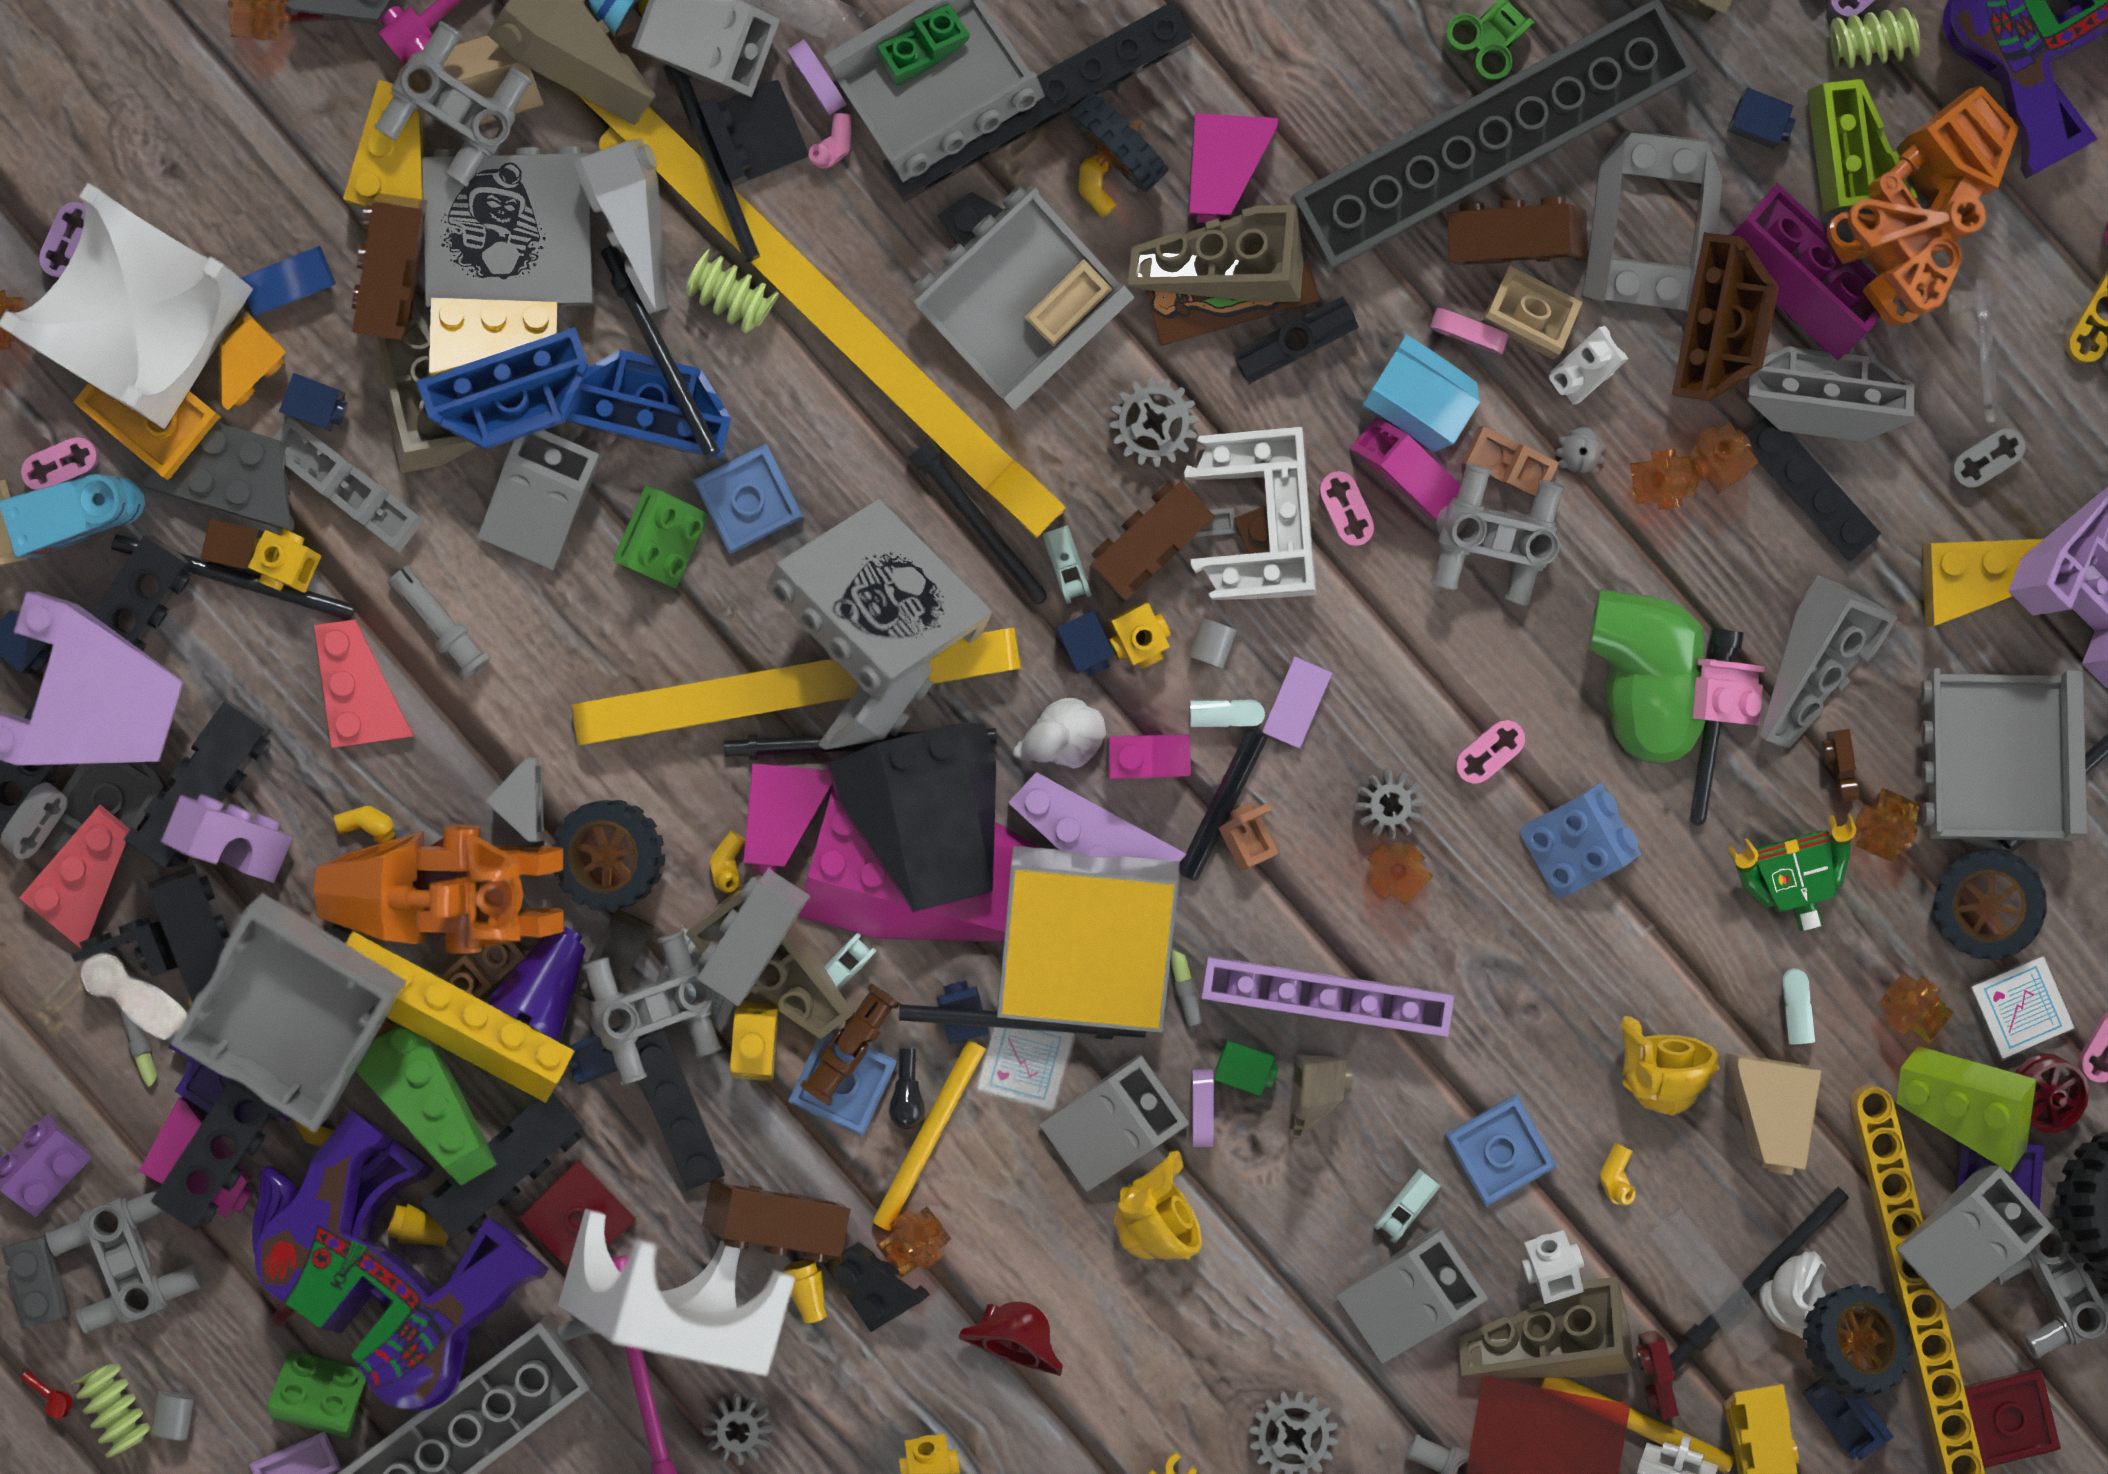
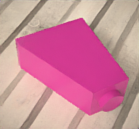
[1188,113,1278,225]
[1350,417,1461,522]
[1107,735,1191,779]
[743,763,833,874]
[139,1096,253,1219]

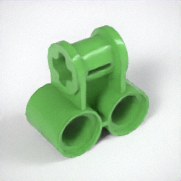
[1443,0,1535,85]

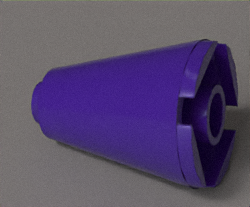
[487,927,586,1041]

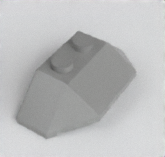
[1748,346,1914,442]
[818,660,934,749]

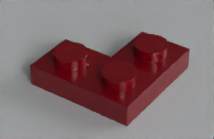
[1635,1330,1679,1419]

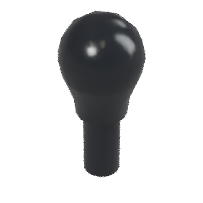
[888,1049,925,1130]

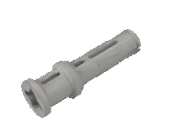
[387,566,491,681]

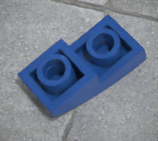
[240,246,336,317]

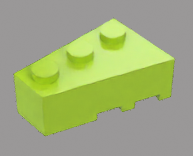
[1807,79,1918,213]
[1896,1046,2036,1173]

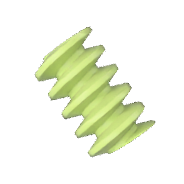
[1829,7,1921,69]
[685,248,779,333]
[70,1364,150,1458]

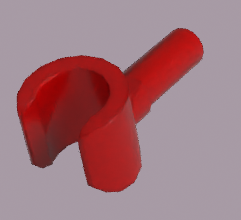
[21,1371,72,1419]

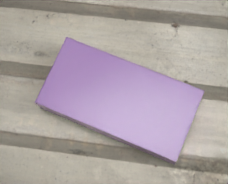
[1262,656,1332,749]
[249,1431,343,1474]

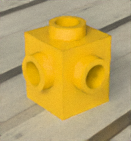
[248,529,322,593]
[1105,602,1171,669]
[899,1434,960,1474]

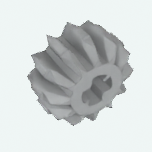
[1354,769,1425,840]
[703,1393,774,1465]

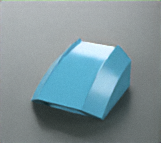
[1360,334,1480,452]

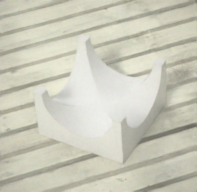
[0,183,253,429]
[558,1209,795,1376]

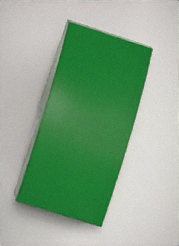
[876,4,970,85]

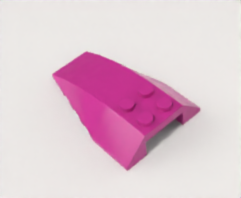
[799,786,1041,942]

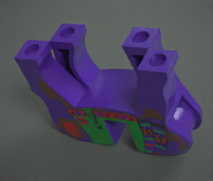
[1942,0,2108,179]
[252,1110,550,1411]

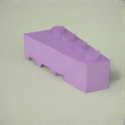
[1008,772,1186,862]

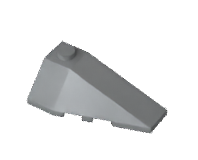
[572,139,668,314]
[1760,575,1898,749]

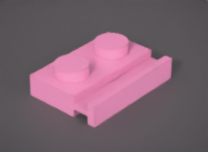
[1692,659,1765,726]

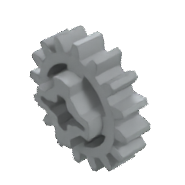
[1109,377,1199,468]
[1248,1389,1339,1474]

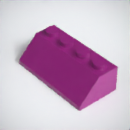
[1729,183,1880,361]

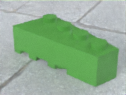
[355,1024,497,1185]

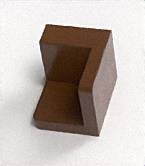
[200,519,264,570]

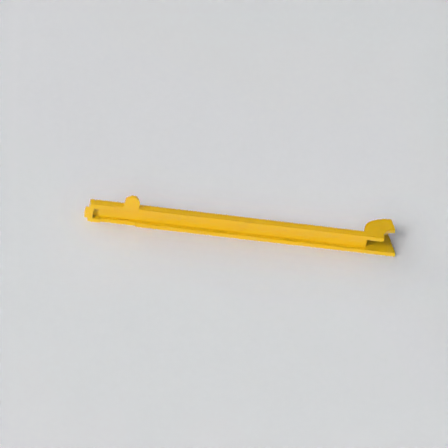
[575,93,1066,539]

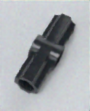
[1232,296,1359,385]

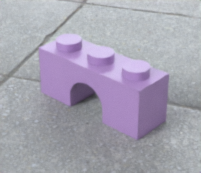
[161,794,293,883]

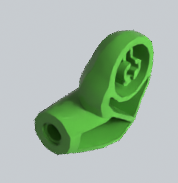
[1588,589,1706,764]

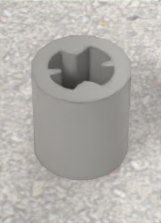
[1188,618,1237,669]
[150,1391,195,1440]

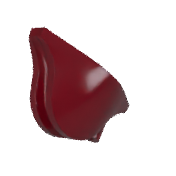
[959,1301,1063,1376]

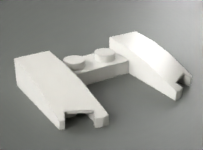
[1184,427,1317,600]

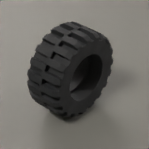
[2054,1132,2108,1283]

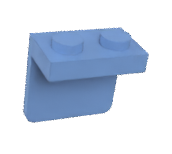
[1520,782,1641,898]

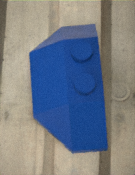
[416,327,589,450]
[565,349,731,459]

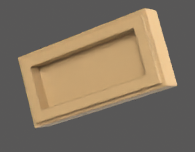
[1024,259,1112,347]

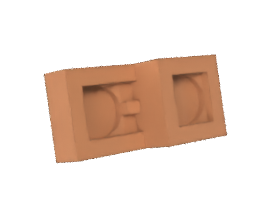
[1461,426,1559,497]

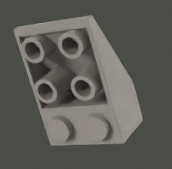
[632,0,780,98]
[477,430,603,570]
[1039,1053,1189,1192]
[1896,1164,2054,1310]
[1336,1225,1488,1364]

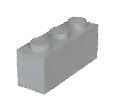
[697,869,811,1007]

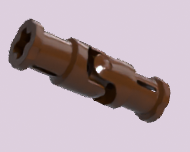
[800,983,901,1106]

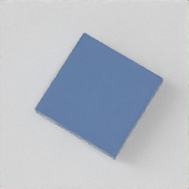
[693,444,804,555]
[788,1030,898,1136]
[1445,1094,1558,1207]

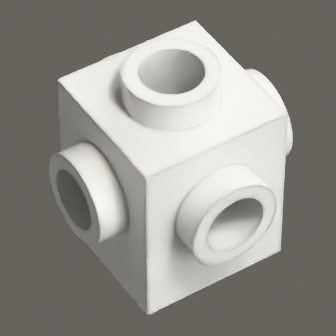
[1521,1230,1584,1304]

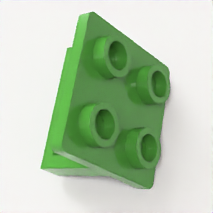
[612,485,708,588]
[267,1350,367,1439]

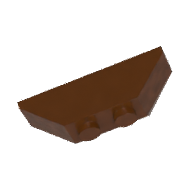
[1672,232,1779,401]

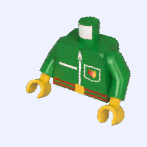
[1727,814,1856,931]

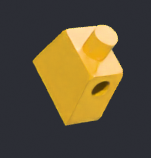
[730,1000,779,1082]

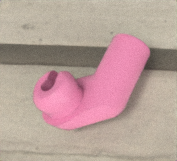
[808,113,853,169]

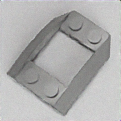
[1582,130,1722,313]

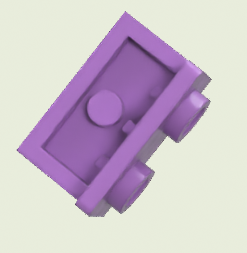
[0,1114,92,1217]

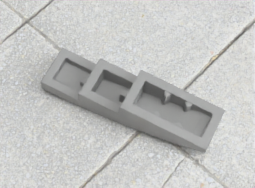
[273,416,424,553]

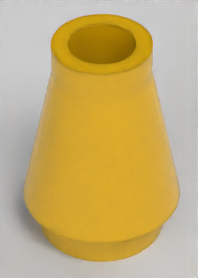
[387,1203,449,1247]
[783,1259,827,1323]

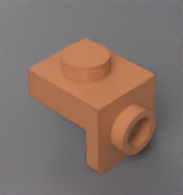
[1219,802,1279,872]

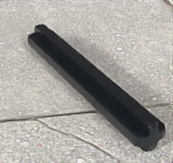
[1179,728,1267,881]

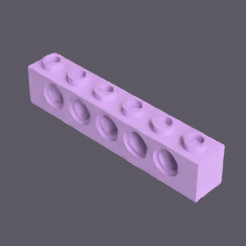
[1200,956,1455,1037]

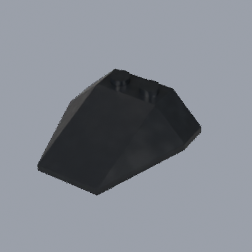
[827,723,996,912]

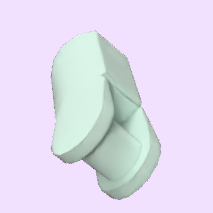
[1042,525,1092,604]
[1190,700,1265,727]
[824,933,877,991]
[1782,968,1815,1045]
[1374,1169,1441,1243]

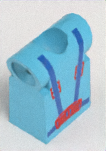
[0,474,145,558]

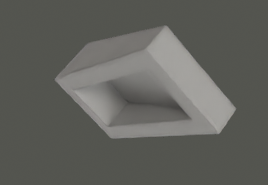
[1193,508,1236,538]

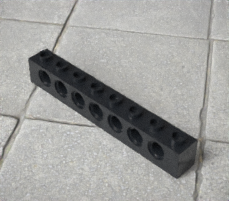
[882,1,1193,203]
[0,535,193,838]
[150,923,358,1231]

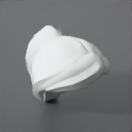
[1013,698,1107,769]
[1759,1250,1826,1344]

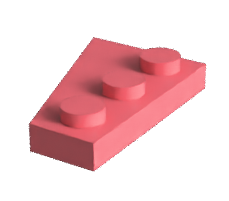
[314,619,415,748]
[19,804,130,948]

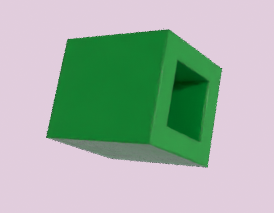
[1213,1039,1279,1096]

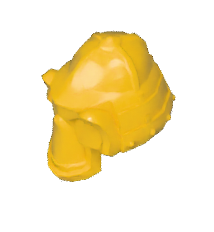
[1620,1016,1720,1115]
[1114,1151,1202,1260]

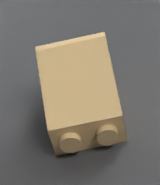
[1726,1053,1821,1175]

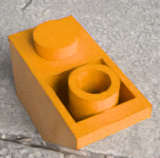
[217,311,286,410]

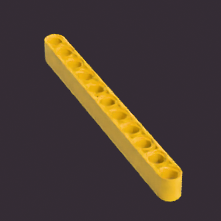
[571,627,1022,746]
[1850,1085,1985,1474]

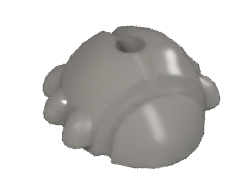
[1556,427,1607,474]

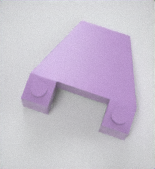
[2008,486,2108,688]
[0,592,184,765]

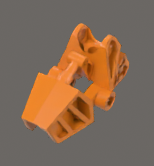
[1827,86,2019,327]
[314,825,564,954]

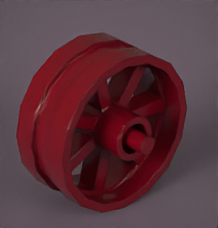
[2015,1053,2090,1133]

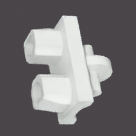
[1549,326,1628,405]
[1637,1436,1718,1474]

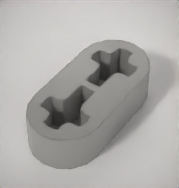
[1950,429,2025,488]
[1,783,67,859]

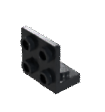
[699,80,808,187]
[71,917,178,977]

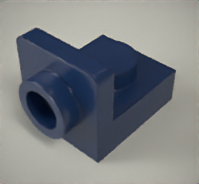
[937,980,989,1044]

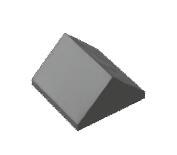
[485,758,545,842]

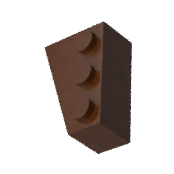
[352,193,428,340]
[1447,197,1588,265]
[1090,480,1215,603]
[702,1179,851,1262]

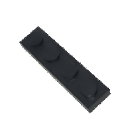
[1739,416,1882,562]
[635,1027,725,1190]

